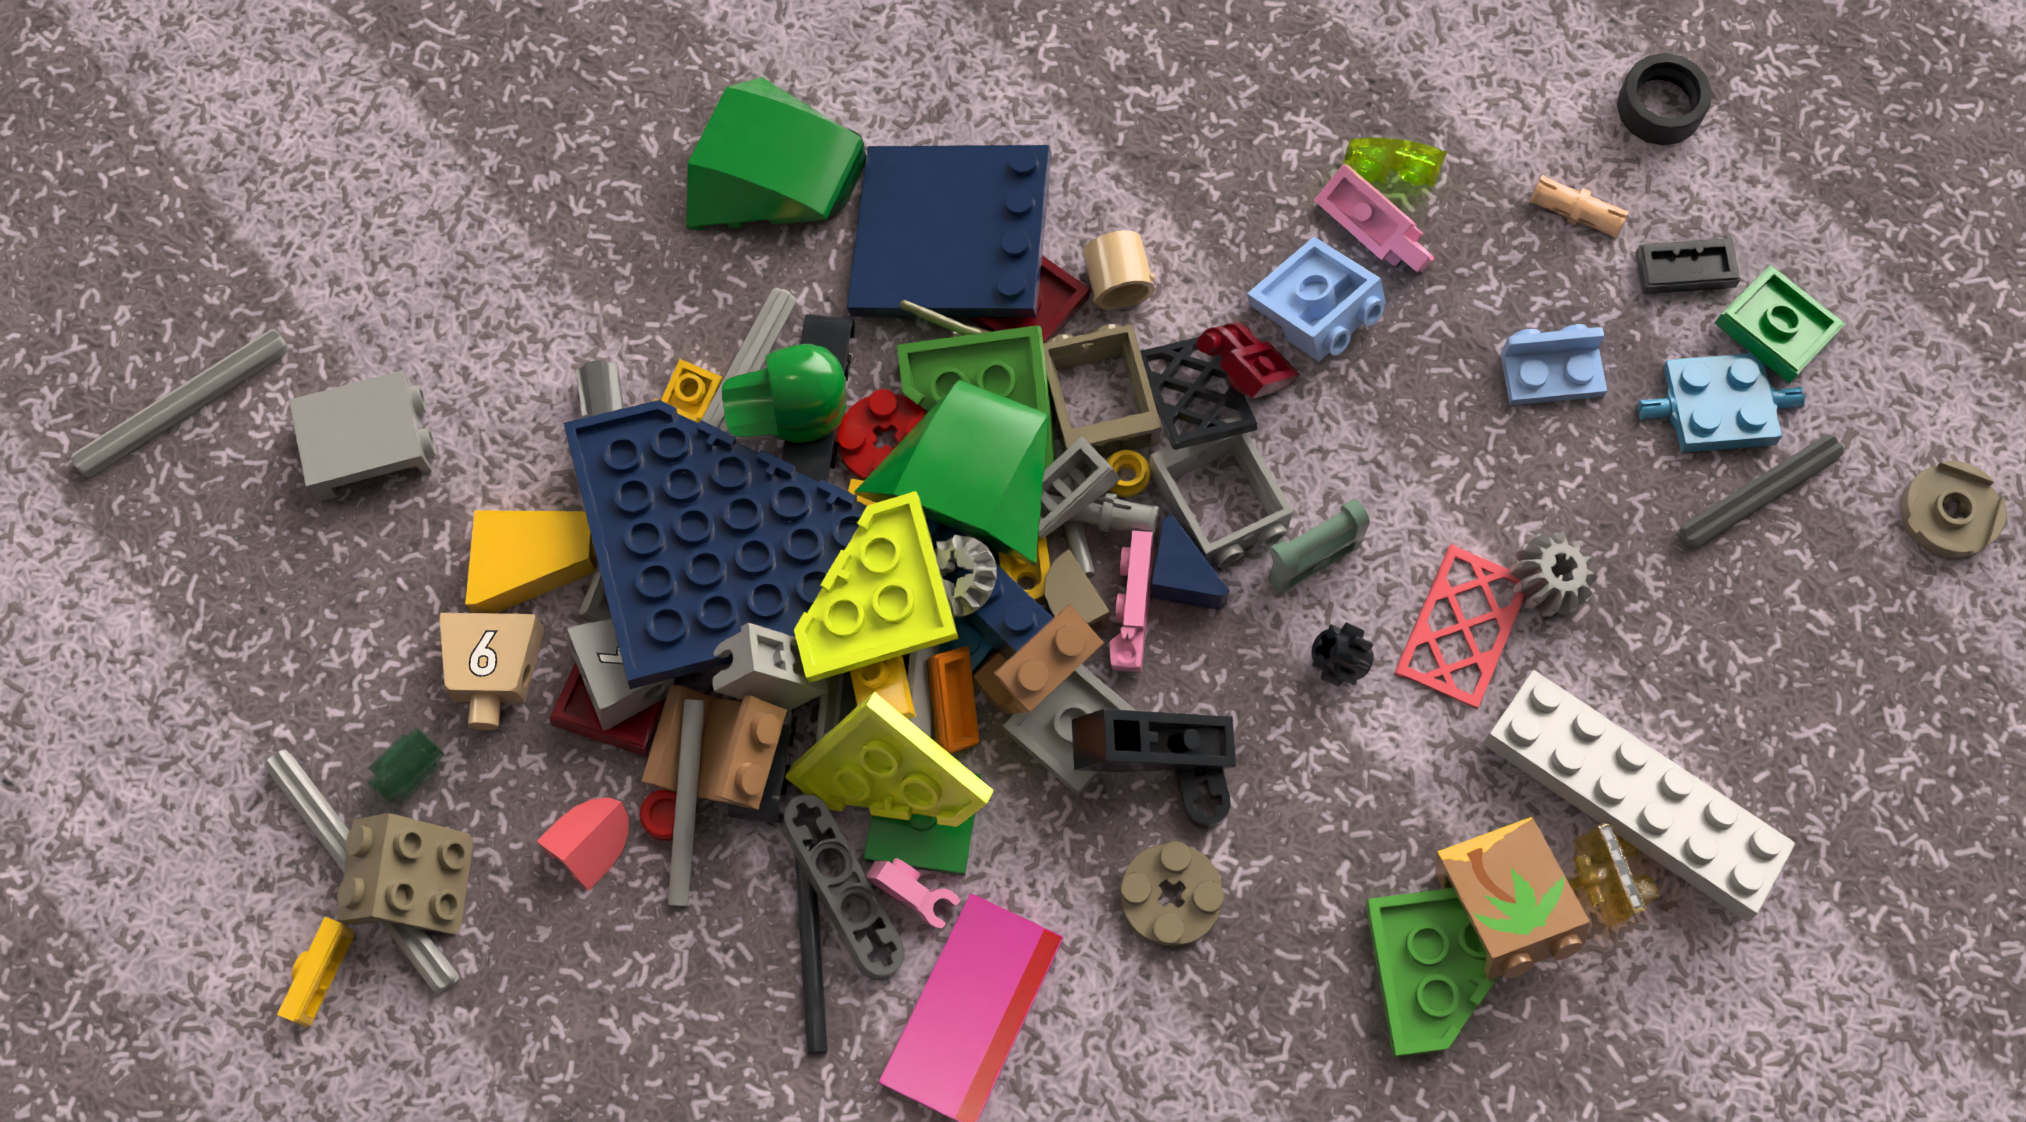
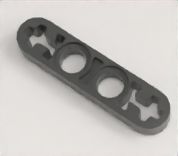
[781,794,905,980]

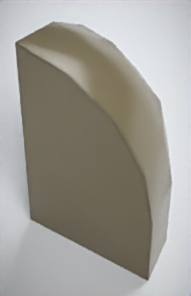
[1045,549,1109,634]

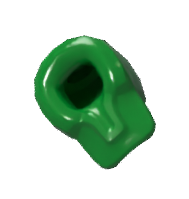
[721,344,846,443]

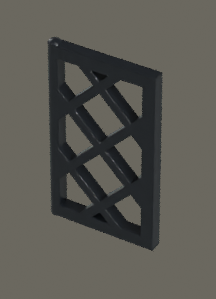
[1140,337,1257,450]

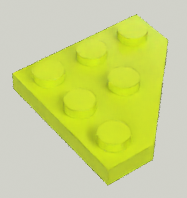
[794,491,958,683]
[785,692,994,827]

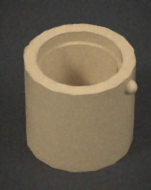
[1082,230,1155,310]

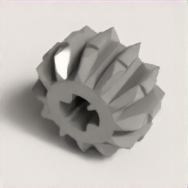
[1508,532,1599,617]

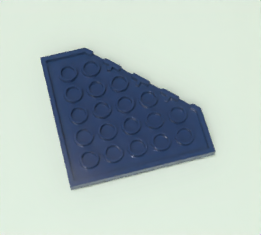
[564,400,867,689]

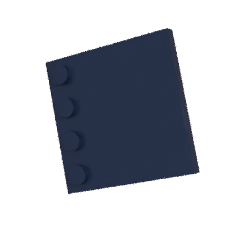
[847,145,1052,318]

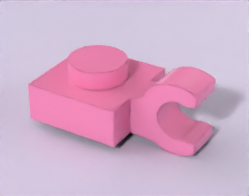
[866,858,960,928]

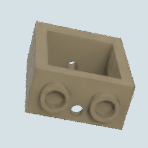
[1043,324,1161,457]

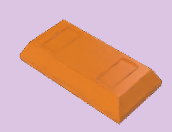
[927,646,980,754]

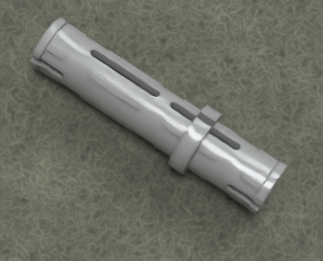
[1041,487,1160,537]

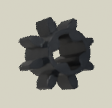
[1311,622,1374,687]

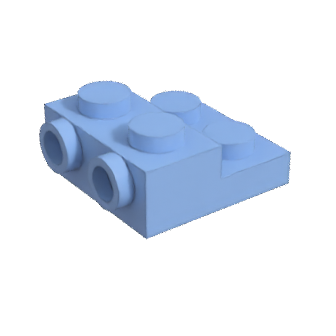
[1247,237,1386,362]

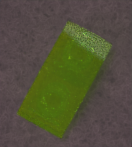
[1343,137,1448,187]

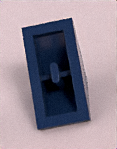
[1150,514,1230,610]

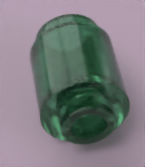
[368,727,445,803]

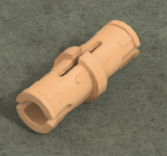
[1529,175,1629,239]

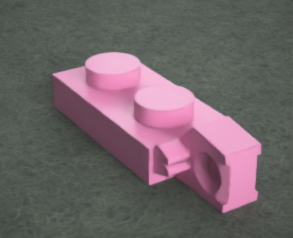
[1314,164,1435,273]
[1110,531,1155,672]

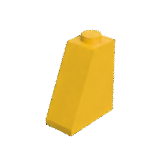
[465,510,597,614]

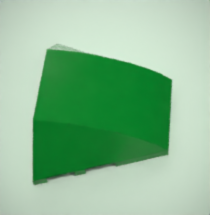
[686,77,863,230]
[854,380,1049,566]

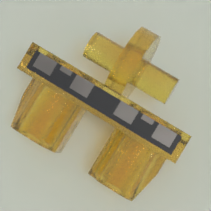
[1568,822,1659,927]

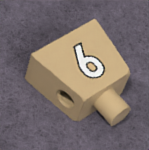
[440,613,544,730]

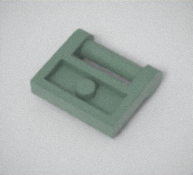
[1268,498,1370,594]

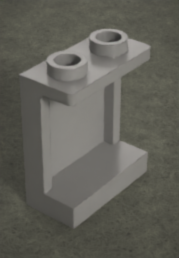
[289,370,437,502]

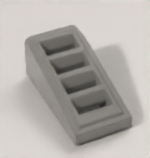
[1038,436,1121,539]

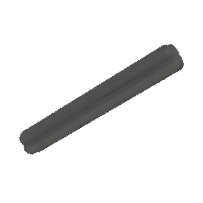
[1677,434,1844,550]

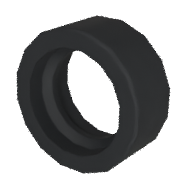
[1617,53,1712,145]

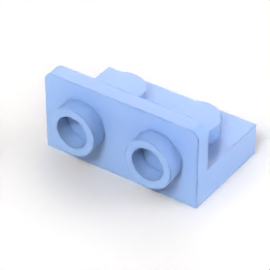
[1500,324,1607,405]

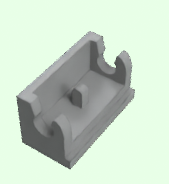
[712,623,828,712]

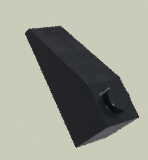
[1071,709,1236,772]

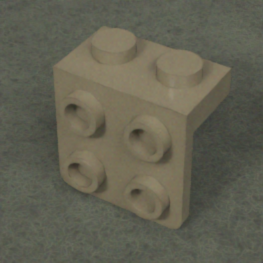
[337,813,473,935]

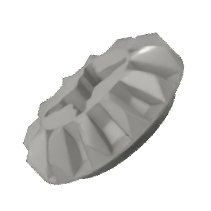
[934,534,997,617]

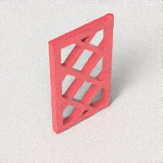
[1394,544,1526,709]

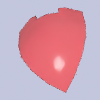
[536,797,629,891]

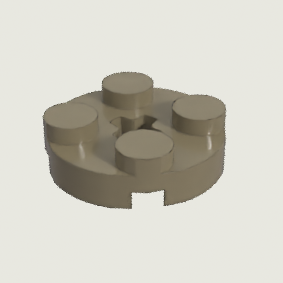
[1901,461,2007,559]
[1120,841,1224,947]

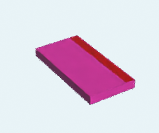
[878,893,1064,1122]

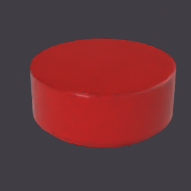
[639,789,677,841]

